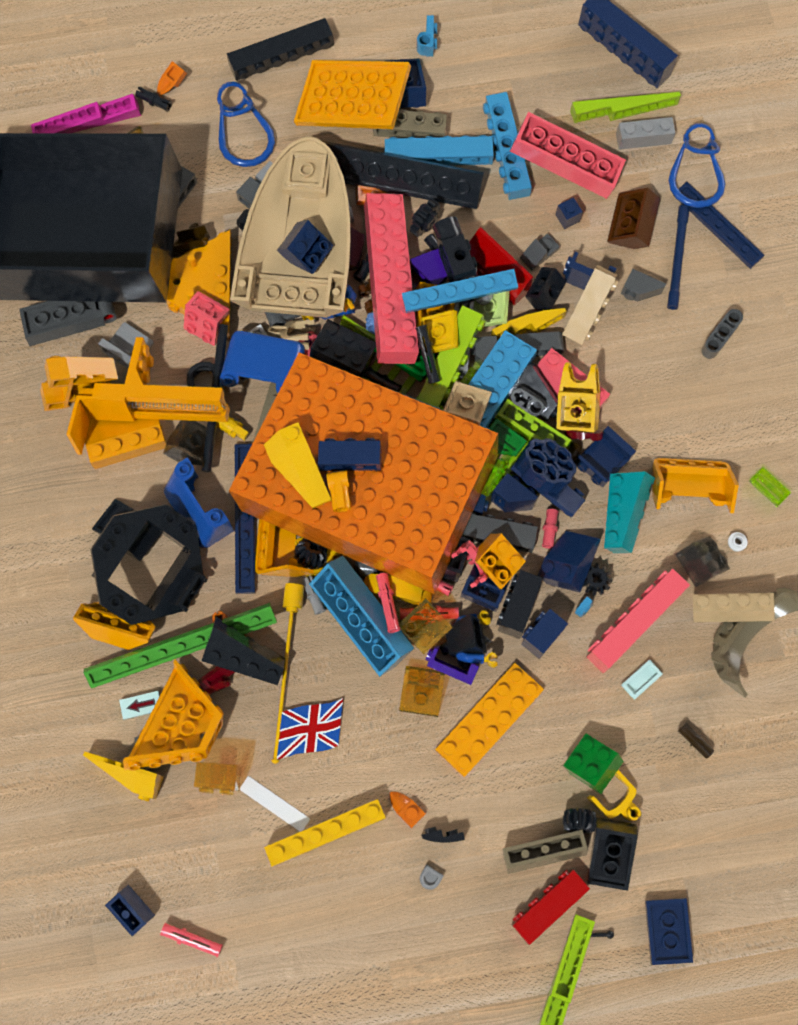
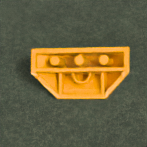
[73,602,156,650]

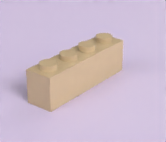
[562,265,619,345]
[693,593,775,622]

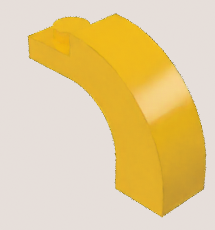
[364,574,433,608]

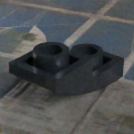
[421,827,465,843]

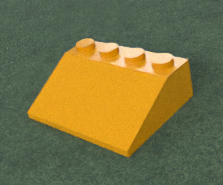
[85,418,168,469]

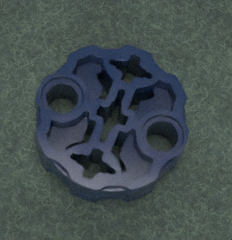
[517,438,576,495]

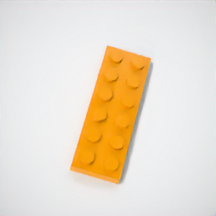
[435,663,544,777]

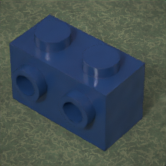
[105,884,155,936]

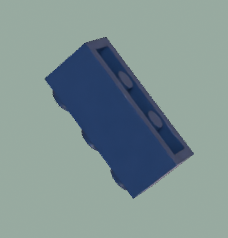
[318,438,382,471]

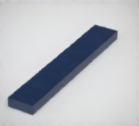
[673,182,765,269]

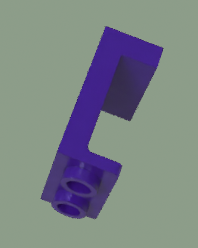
[425,646,480,685]

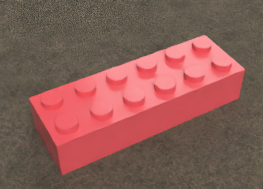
[510,112,626,199]
[587,569,690,673]

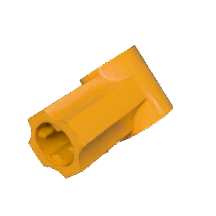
[326,470,351,513]

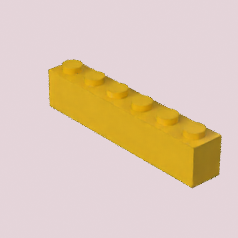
[264,799,386,867]

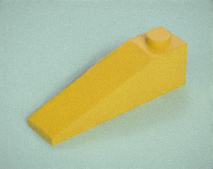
[264,422,332,508]
[83,751,164,802]

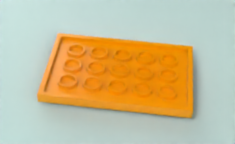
[294,60,411,129]

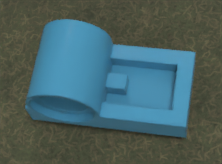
[417,15,437,57]

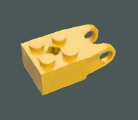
[556,362,600,433]

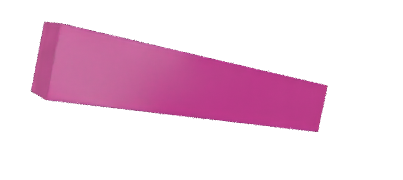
[31,94,142,133]

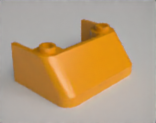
[652,458,739,513]
[255,519,314,577]

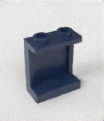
[563,251,617,290]
[575,426,636,487]

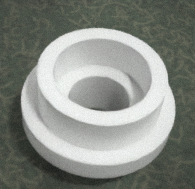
[728,532,747,552]

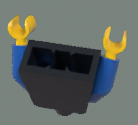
[440,610,498,668]

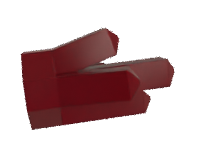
[198,666,235,696]

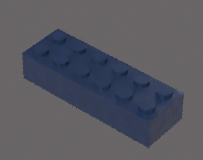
[578,0,678,89]

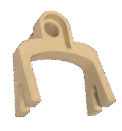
[268,317,316,350]

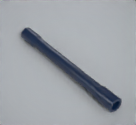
[667,205,689,310]

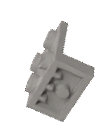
[98,322,154,368]

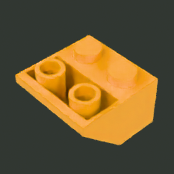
[475,533,526,589]

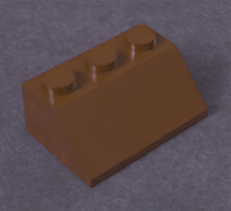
[607,188,660,249]

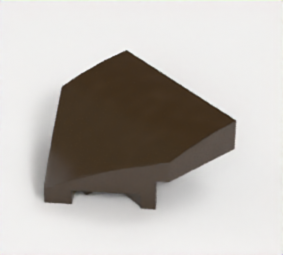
[173,223,210,254]

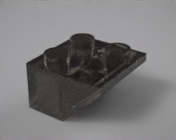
[675,536,730,587]

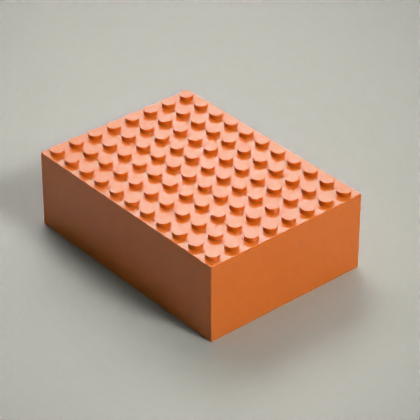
[229,353,498,594]

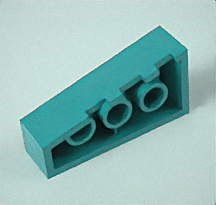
[604,471,655,554]

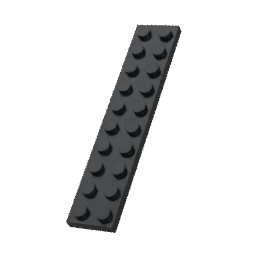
[320,140,484,209]

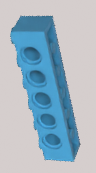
[483,92,532,200]

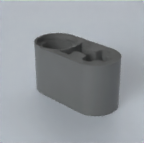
[511,387,547,416]

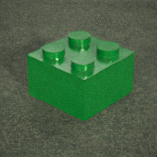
[563,733,624,794]

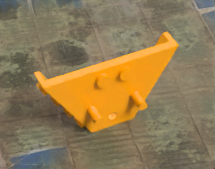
[167,230,232,339]
[123,659,224,771]

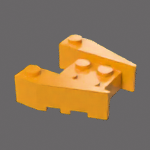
[40,356,118,411]

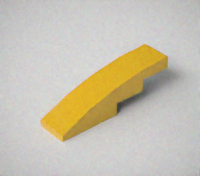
[491,308,567,341]

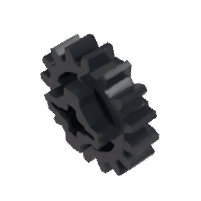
[410,199,440,237]

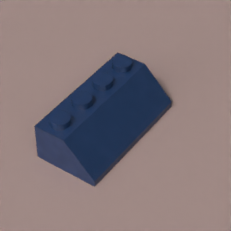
[511,462,585,518]

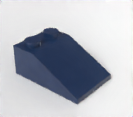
[385,58,426,109]
[538,531,601,593]

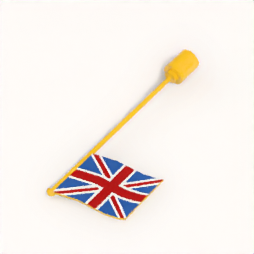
[271,583,343,764]

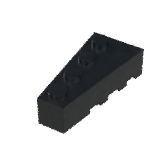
[201,617,285,686]

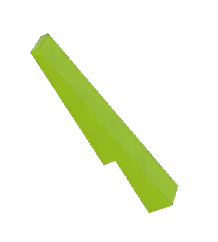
[570,92,681,123]
[538,914,595,1025]

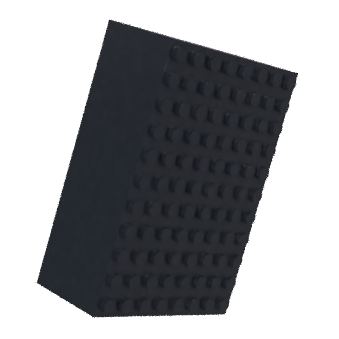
[0,133,183,303]

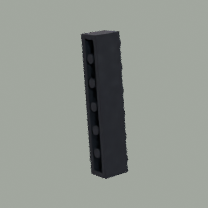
[227,18,334,81]

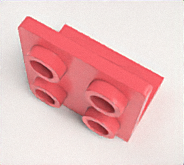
[184,291,230,346]

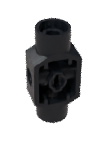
[432,216,482,304]

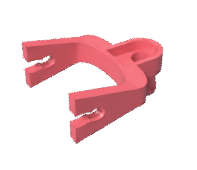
[451,540,488,588]

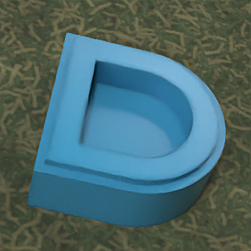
[575,597,593,617]

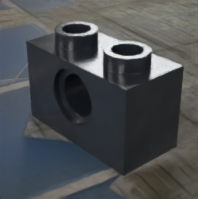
[525,267,566,311]

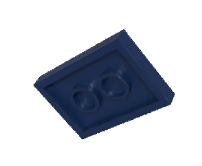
[645,898,693,965]

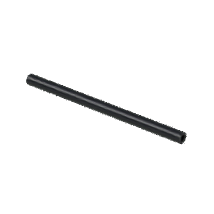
[201,324,228,472]

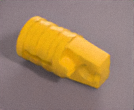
[216,416,249,441]

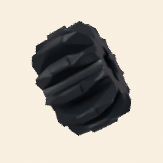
[294,538,328,569]
[583,563,613,596]
[563,808,597,834]

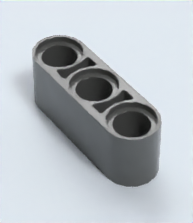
[701,309,743,359]
[514,332,564,356]

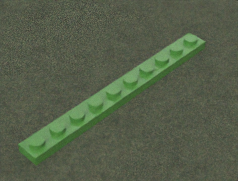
[83,603,277,689]

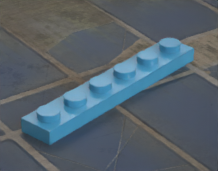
[402,269,518,313]

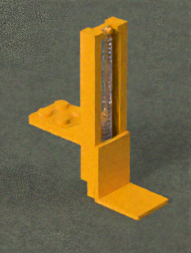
[67,337,230,455]

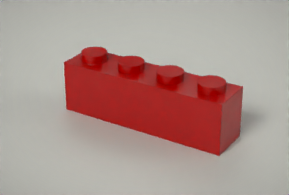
[511,869,590,945]

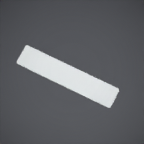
[240,776,310,832]

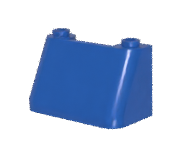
[220,331,305,393]
[164,457,234,548]

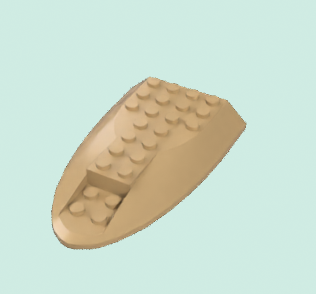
[230,137,351,318]

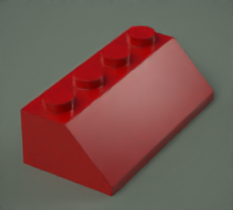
[469,227,533,306]

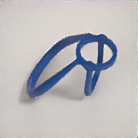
[217,81,275,167]
[668,123,726,208]

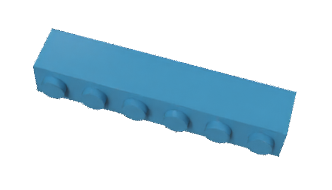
[385,135,493,166]

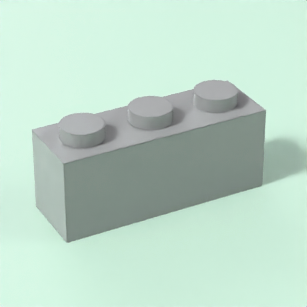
[616,117,675,150]

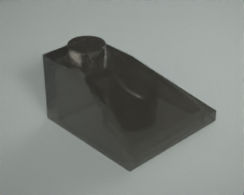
[163,420,217,466]

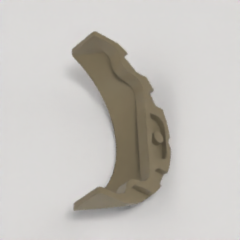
[711,588,798,698]

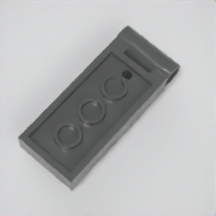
[19,301,116,346]

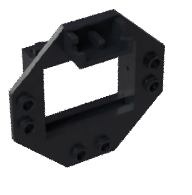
[90,504,208,625]

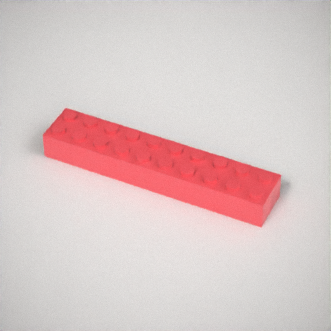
[364,193,419,364]

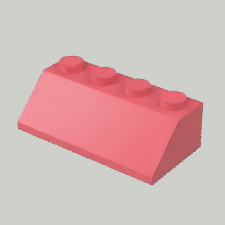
[537,348,610,414]

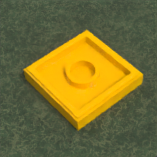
[421,309,458,353]

